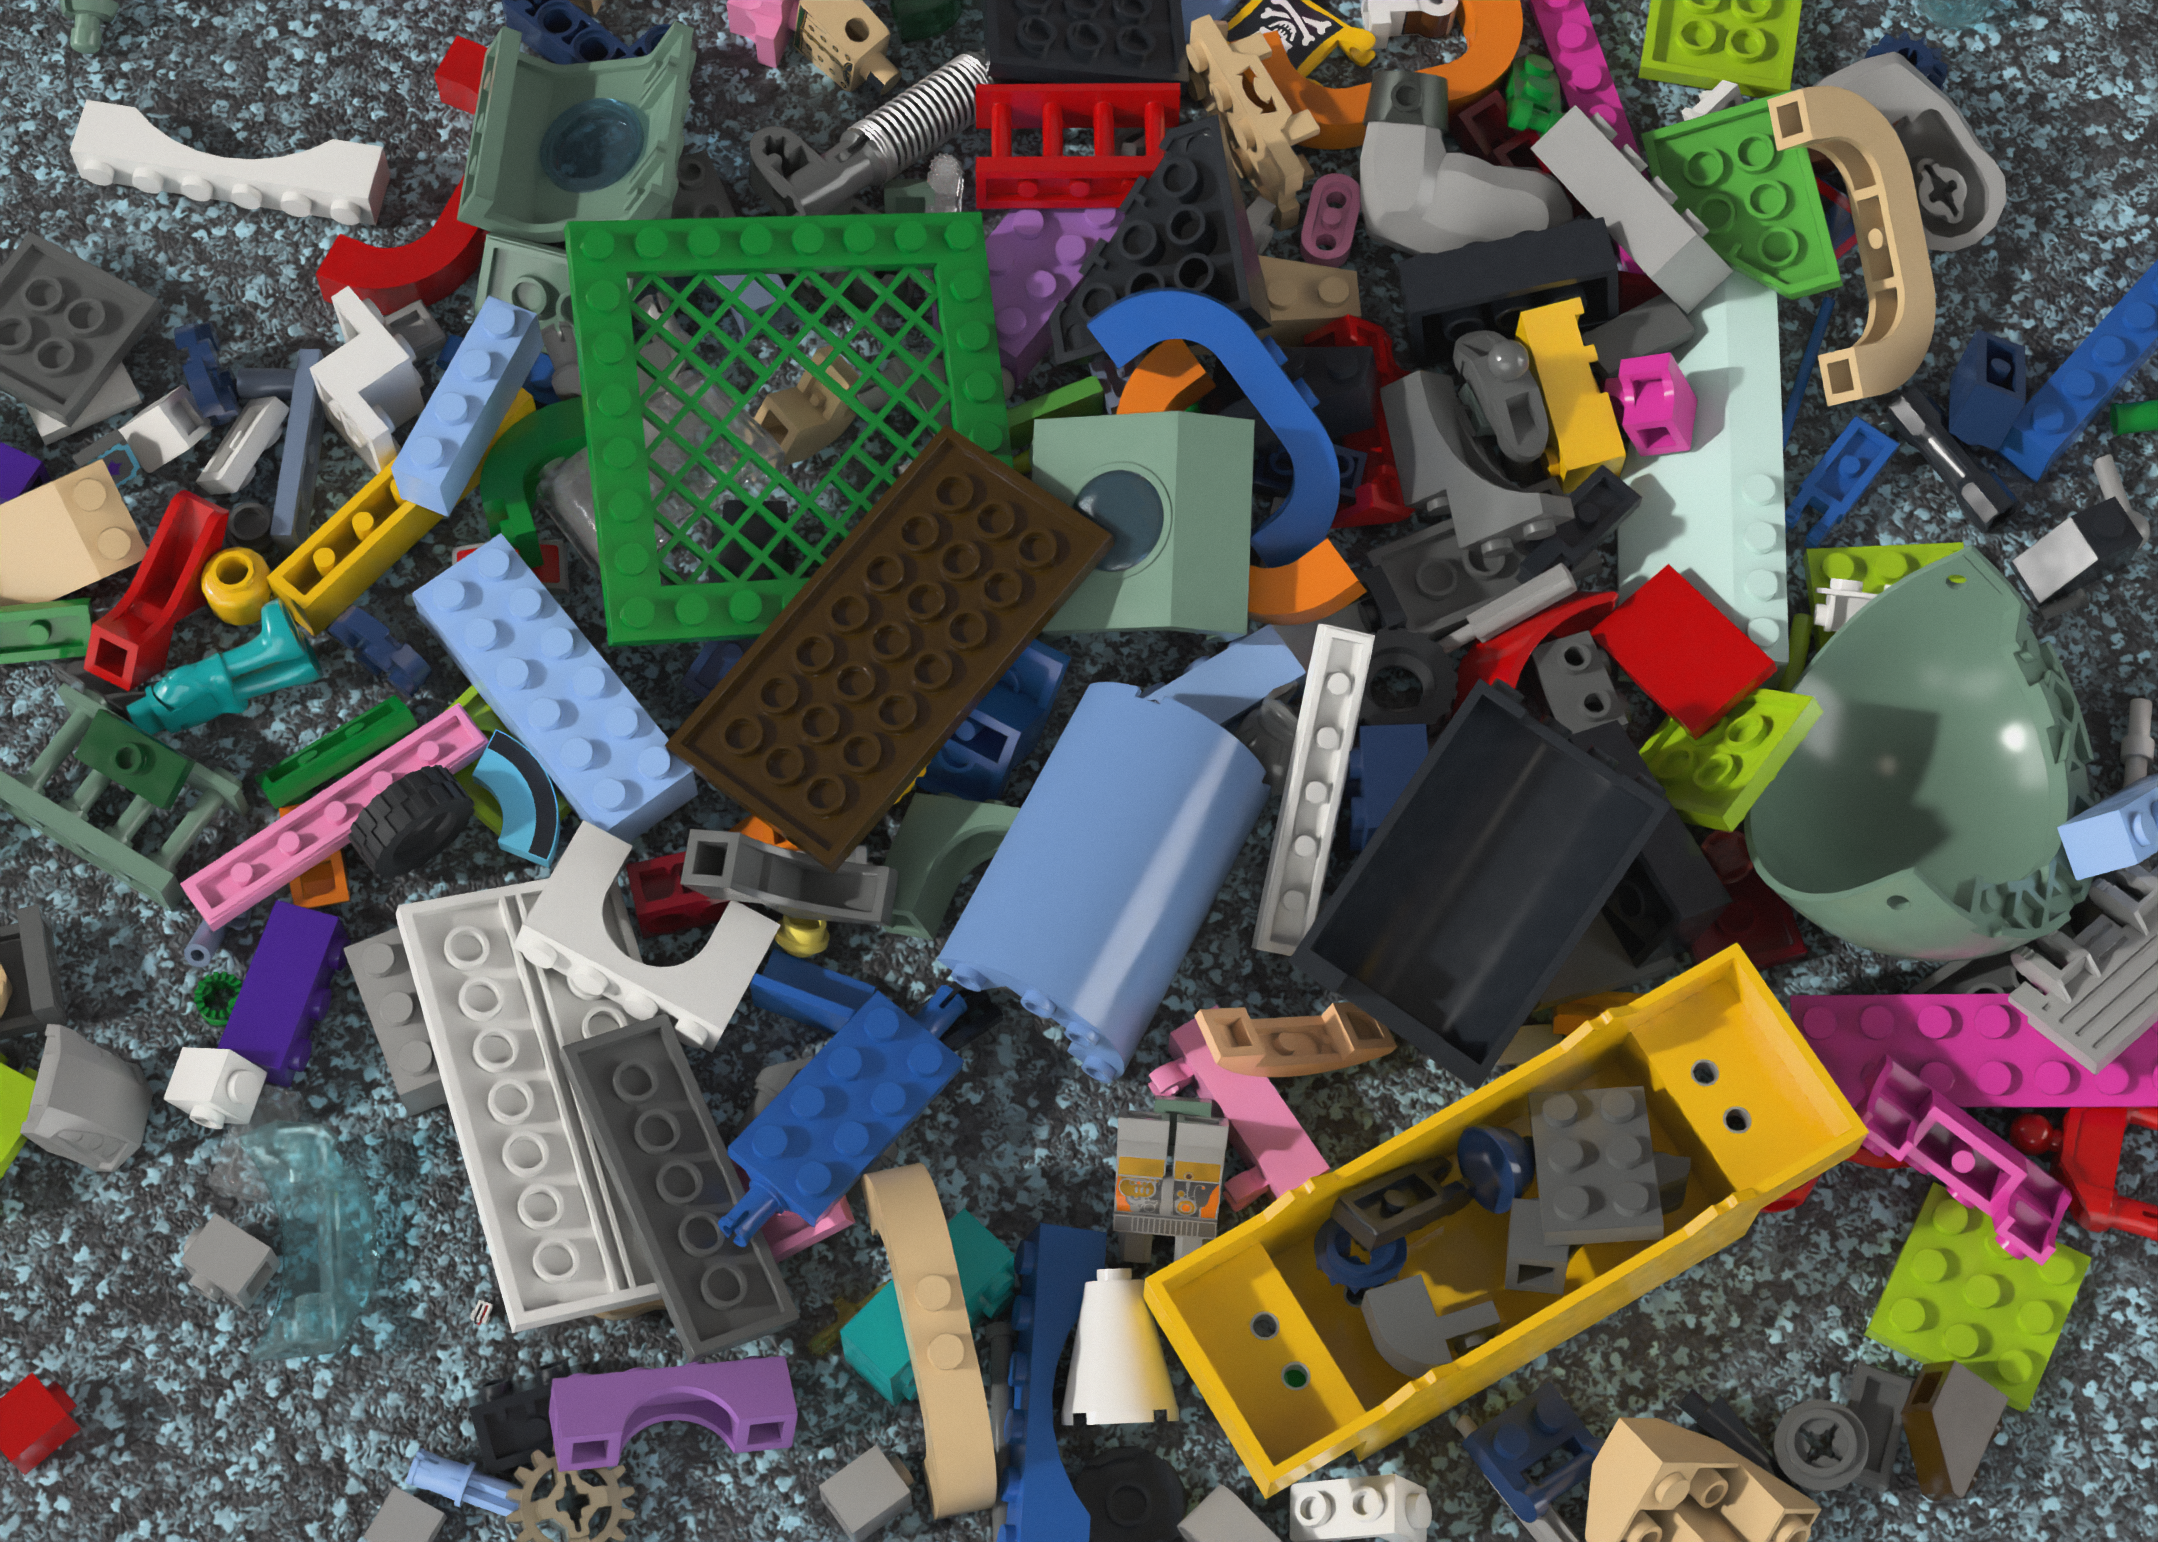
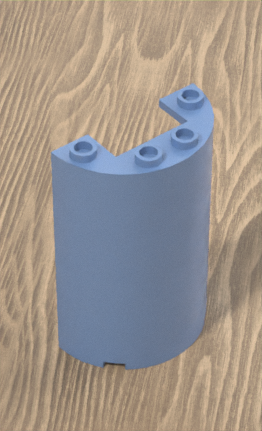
[937,682,1271,1083]

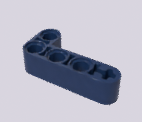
[501,0,671,121]

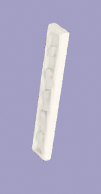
[1251,624,1375,956]

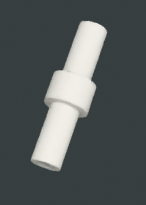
[2120,698,2155,788]

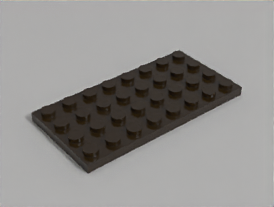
[665,424,1115,874]

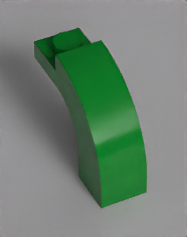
[480,396,590,569]

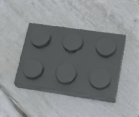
[1528,1086,1664,1246]

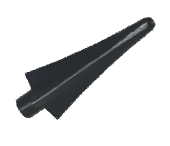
[1677,1388,1811,1499]

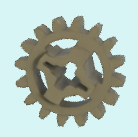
[505,1444,635,1542]

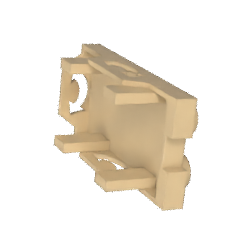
[1186,14,1320,232]

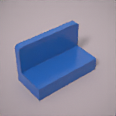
[750,949,877,1035]

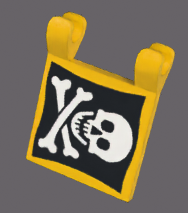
[1227,0,1376,86]

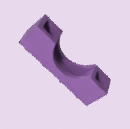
[549,1356,798,1472]

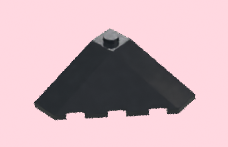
[1049,114,1272,368]

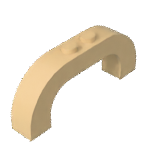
[1767,86,1936,406]
[860,1163,997,1521]

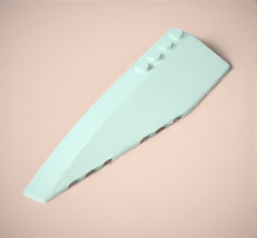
[1616,267,1789,689]

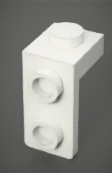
[1290,1474,1432,1542]

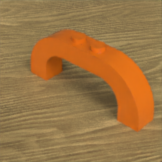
[1230,0,1523,150]
[1116,339,1367,626]

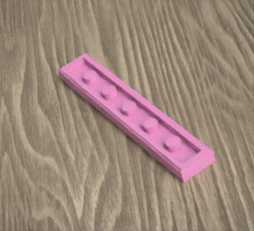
[180,703,489,932]

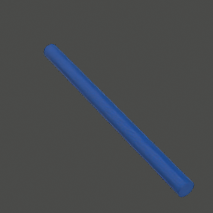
[1782,297,1835,451]

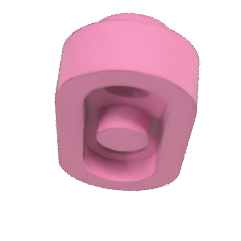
[1300,173,1361,268]

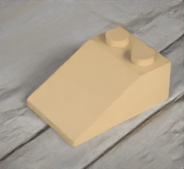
[0,458,148,606]

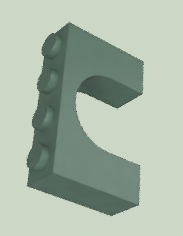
[882,792,1021,940]

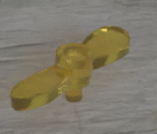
[807,1279,892,1357]

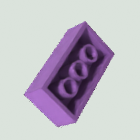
[932,208,1126,388]

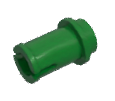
[2110,395,2158,436]

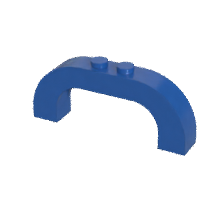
[1087,287,1340,568]

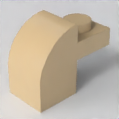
[747,345,860,467]

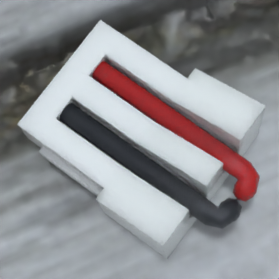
[470,1300,493,1325]

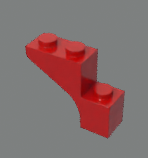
[83,489,230,691]

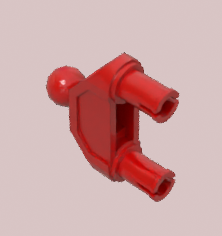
[2009,1107,2158,1242]

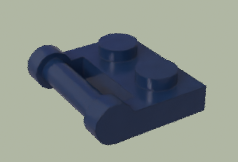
[1461,1381,1605,1523]

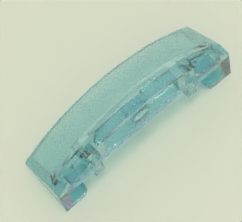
[240,1120,379,1363]

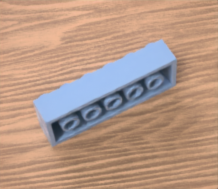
[412,533,698,844]

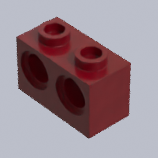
[626,851,750,939]

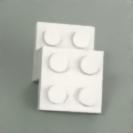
[310,286,425,476]

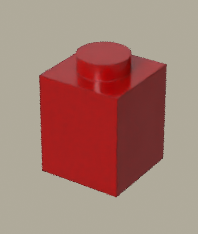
[0,1372,81,1475]

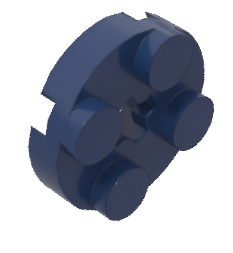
[174,321,240,427]
[328,605,433,699]

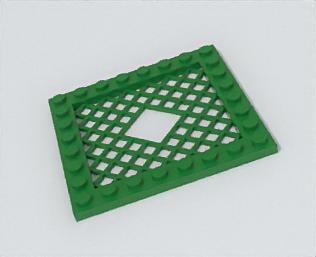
[564,211,1014,647]

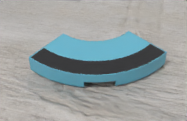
[472,729,560,869]

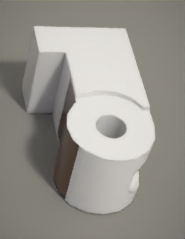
[1361,0,1458,49]

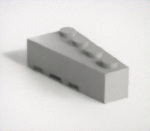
[1530,105,1733,314]

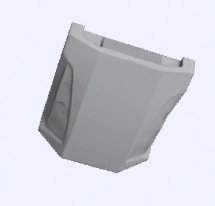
[20,1024,153,1172]

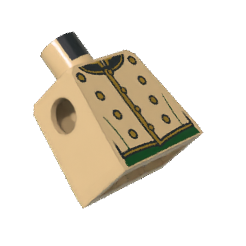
[793,0,902,95]

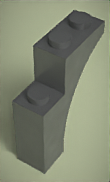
[1379,370,1575,558]

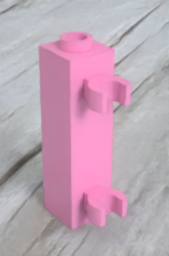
[1148,1005,1330,1213]

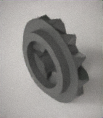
[1774,1400,1869,1494]

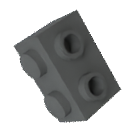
[1522,630,1631,734]

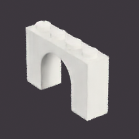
[513,820,780,1053]

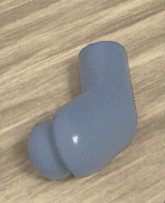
[184,908,252,967]

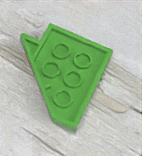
[1641,89,1843,300]

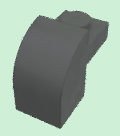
[1361,1274,1501,1379]

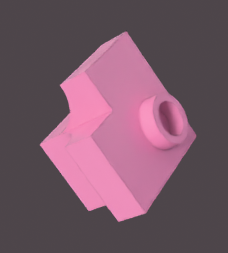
[726,0,800,69]

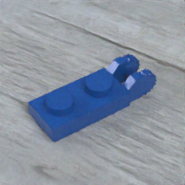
[1785,415,1900,549]

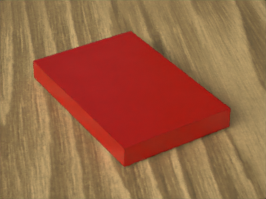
[1589,564,1778,741]

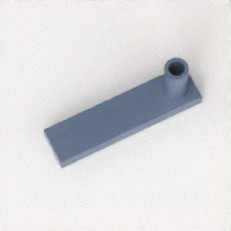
[237,349,326,559]

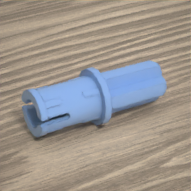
[406,1448,522,1517]

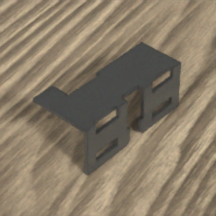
[51,656,151,723]

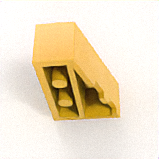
[1514,297,1626,494]

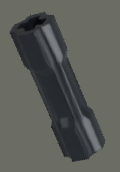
[1885,386,2020,533]

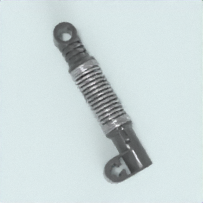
[748,47,1027,216]

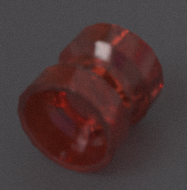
[1700,828,1754,884]

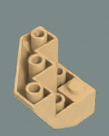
[1585,1417,1822,1542]

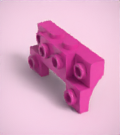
[1854,1053,2072,1266]

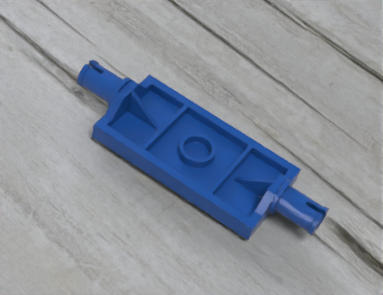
[718,985,968,1247]

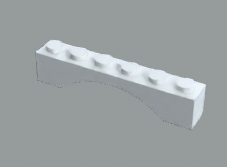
[70,100,391,226]

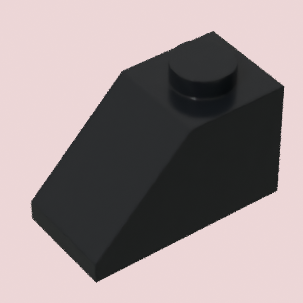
[2010,496,2143,608]

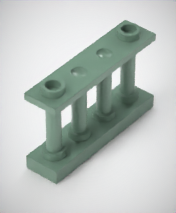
[0,683,250,912]

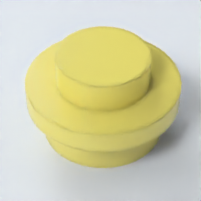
[774,915,829,958]

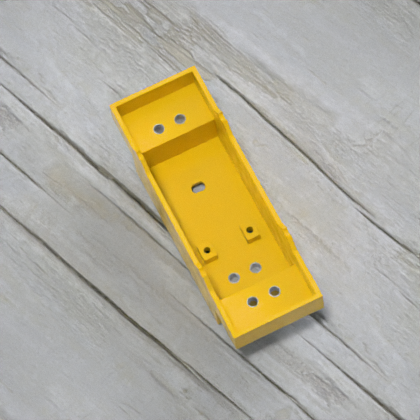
[1143,943,1869,1499]

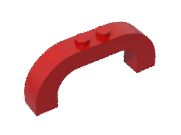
[315,35,490,315]

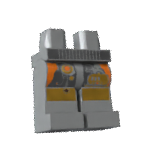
[1113,1109,1229,1263]

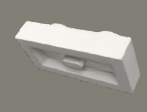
[196,396,290,495]

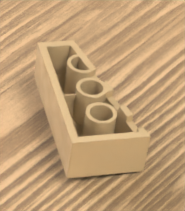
[1188,255,1361,355]

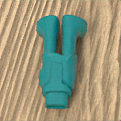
[126,598,324,735]

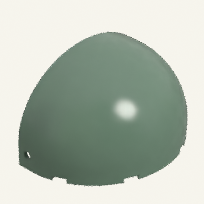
[1744,544,2100,962]

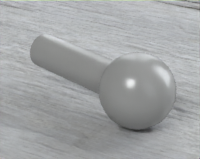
[2091,454,2150,550]

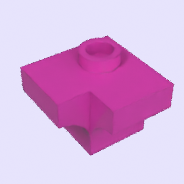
[1604,352,1698,456]

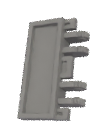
[2008,865,2158,1075]

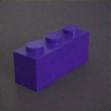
[217,900,351,1088]

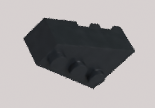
[1205,346,1382,457]

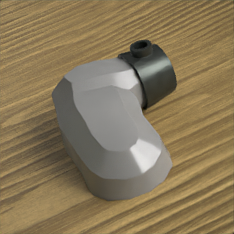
[1360,71,1574,256]

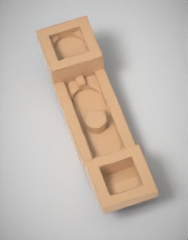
[1195,1002,1397,1077]

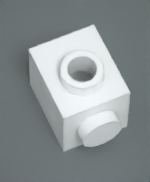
[163,1047,268,1129]

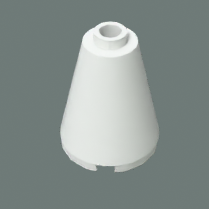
[1061,1268,1179,1425]

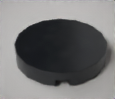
[1073,1446,1187,1542]

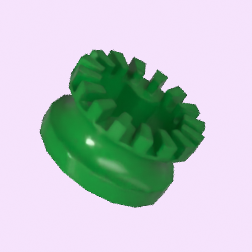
[194,971,242,1028]

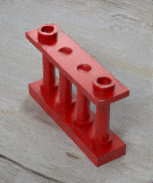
[976,83,1180,209]

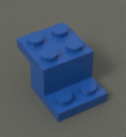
[915,639,1071,802]

